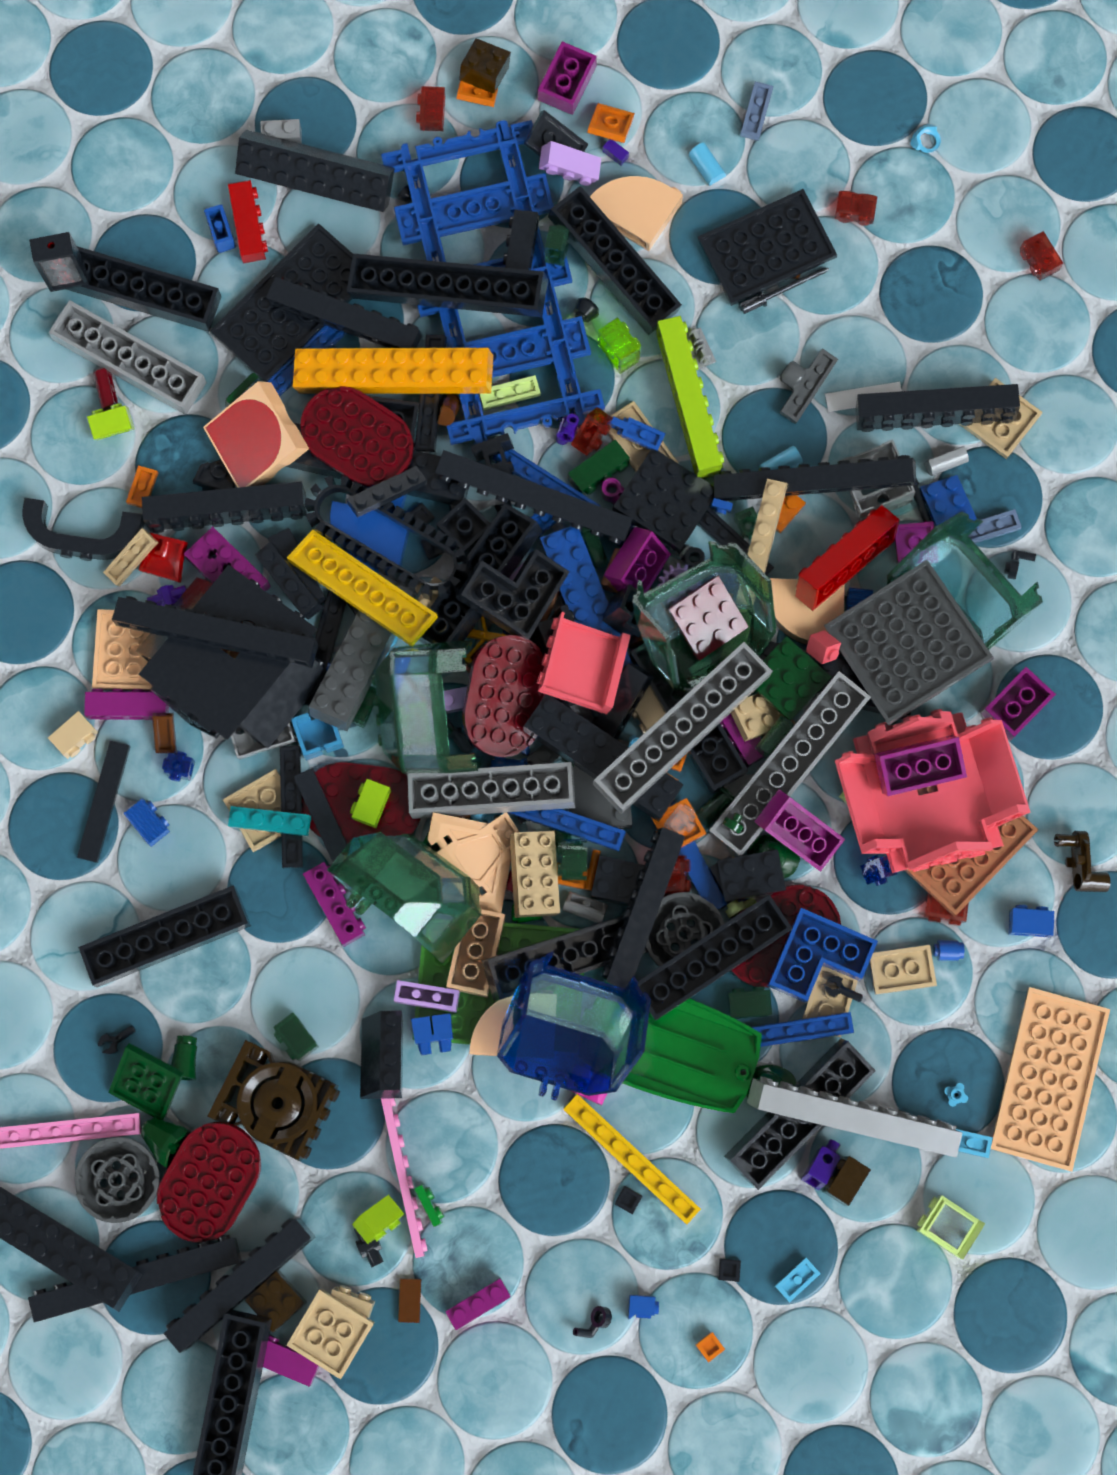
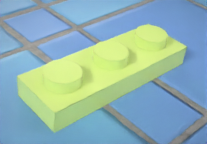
[479,375,541,411]

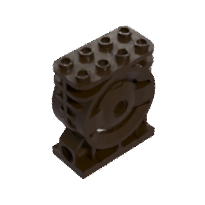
[207,1040,340,1162]

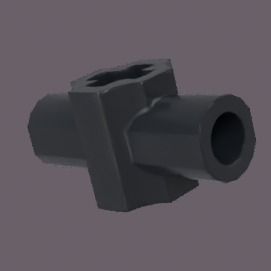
[354,1228,384,1268]

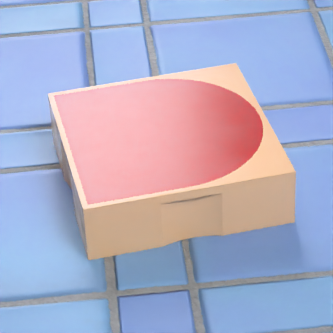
[203,381,309,488]

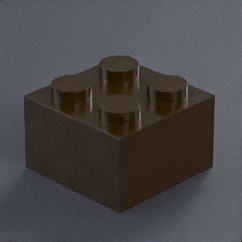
[459,38,511,93]
[823,1156,871,1206]
[245,1270,307,1333]

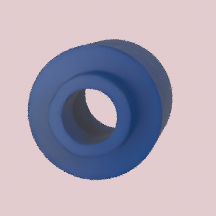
[933,940,965,961]

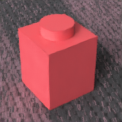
[806,630,841,664]

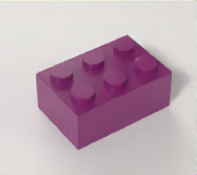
[538,41,597,115]
[604,527,671,597]
[981,667,1056,741]

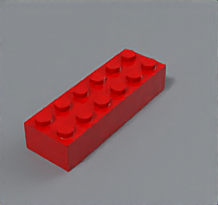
[795,505,900,611]

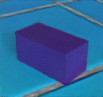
[603,139,629,166]

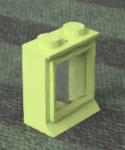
[917,1195,985,1260]

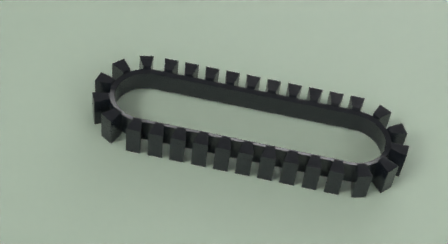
[304,476,469,600]

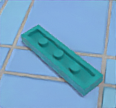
[228,806,311,836]

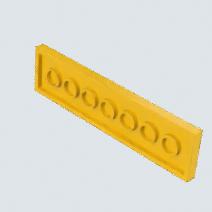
[287,529,438,647]

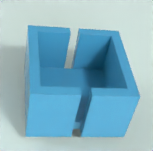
[291,713,344,761]

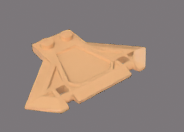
[427,812,519,913]

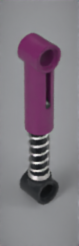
[601,478,705,572]

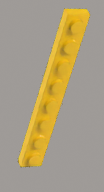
[563,1094,701,1225]

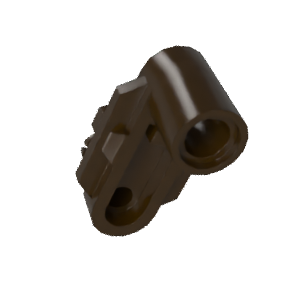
[1054,831,1111,892]

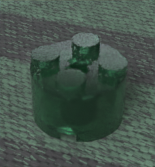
[558,839,587,880]

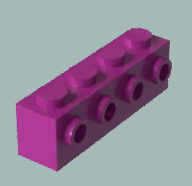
[303,862,366,947]

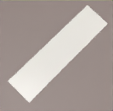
[825,382,902,412]

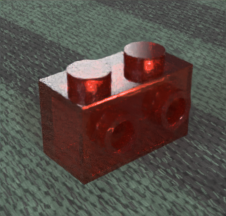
[416,86,446,132]
[1020,231,1063,281]
[571,407,613,456]

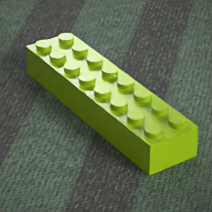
[656,316,724,479]

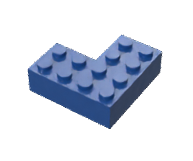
[767,908,878,1002]

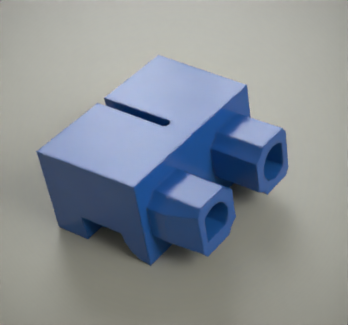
[411,1013,453,1056]

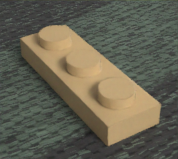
[103,528,158,586]

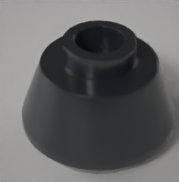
[574,297,599,323]

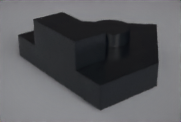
[193,458,236,491]

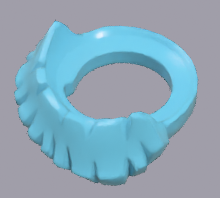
[910,124,941,153]

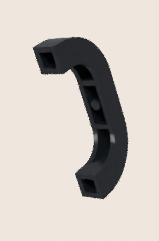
[22,498,145,561]

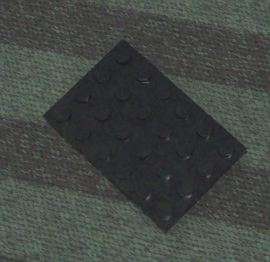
[698,189,837,306]

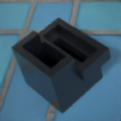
[602,584,654,637]

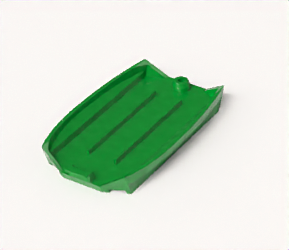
[578,981,762,1113]

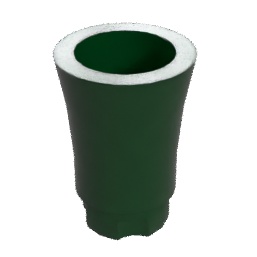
[171,1035,197,1081]

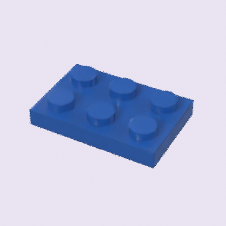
[920,475,979,540]

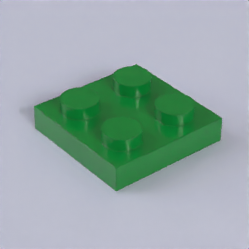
[415,1185,445,1227]

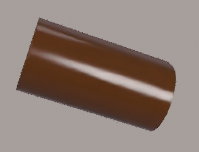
[438,394,461,426]

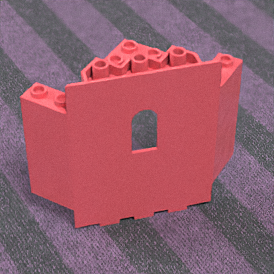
[835,709,1031,873]

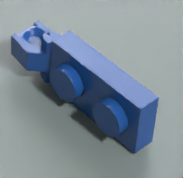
[610,416,666,451]

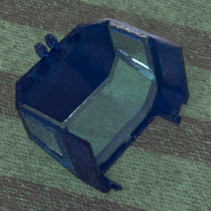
[497,951,651,1101]

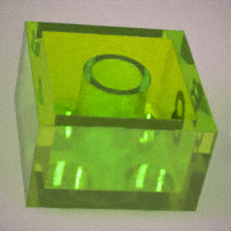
[598,317,641,374]

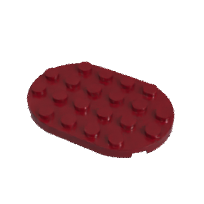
[300,386,413,487]
[462,635,546,757]
[302,762,421,848]
[731,885,841,988]
[157,1122,261,1242]

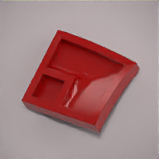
[139,533,188,583]

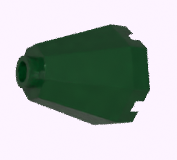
[141,1118,192,1168]

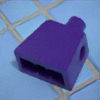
[801,1139,841,1191]

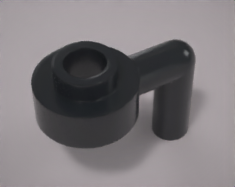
[1004,550,1036,580]
[573,1306,612,1338]

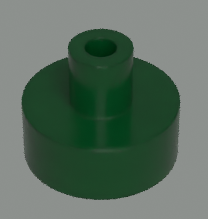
[722,813,744,834]

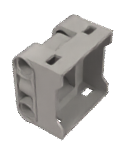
[839,439,915,521]
[231,721,297,760]

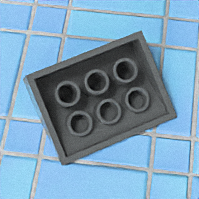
[569,766,632,829]

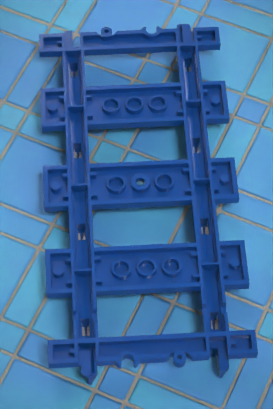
[381,120,605,445]

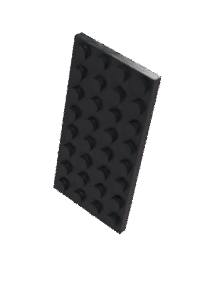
[210,223,353,382]

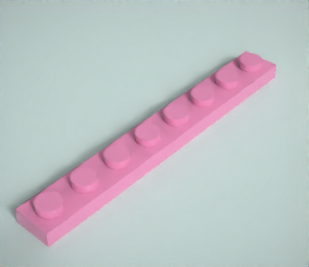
[381,1098,428,1258]
[0,1113,141,1149]

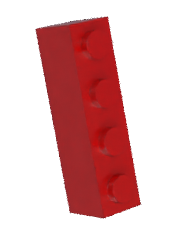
[228,180,268,264]

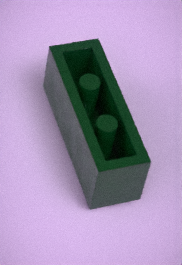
[568,439,630,496]

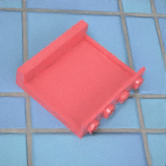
[537,612,630,714]

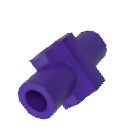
[556,414,579,445]
[147,585,187,606]

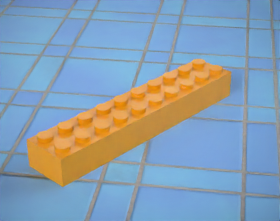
[293,348,493,394]

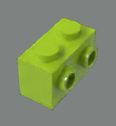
[87,403,135,440]
[350,779,391,828]
[352,1194,404,1244]

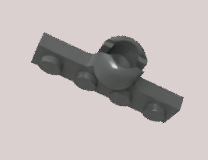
[779,348,838,424]

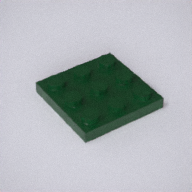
[755,636,832,722]
[108,1043,184,1121]

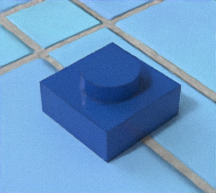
[712,498,733,515]

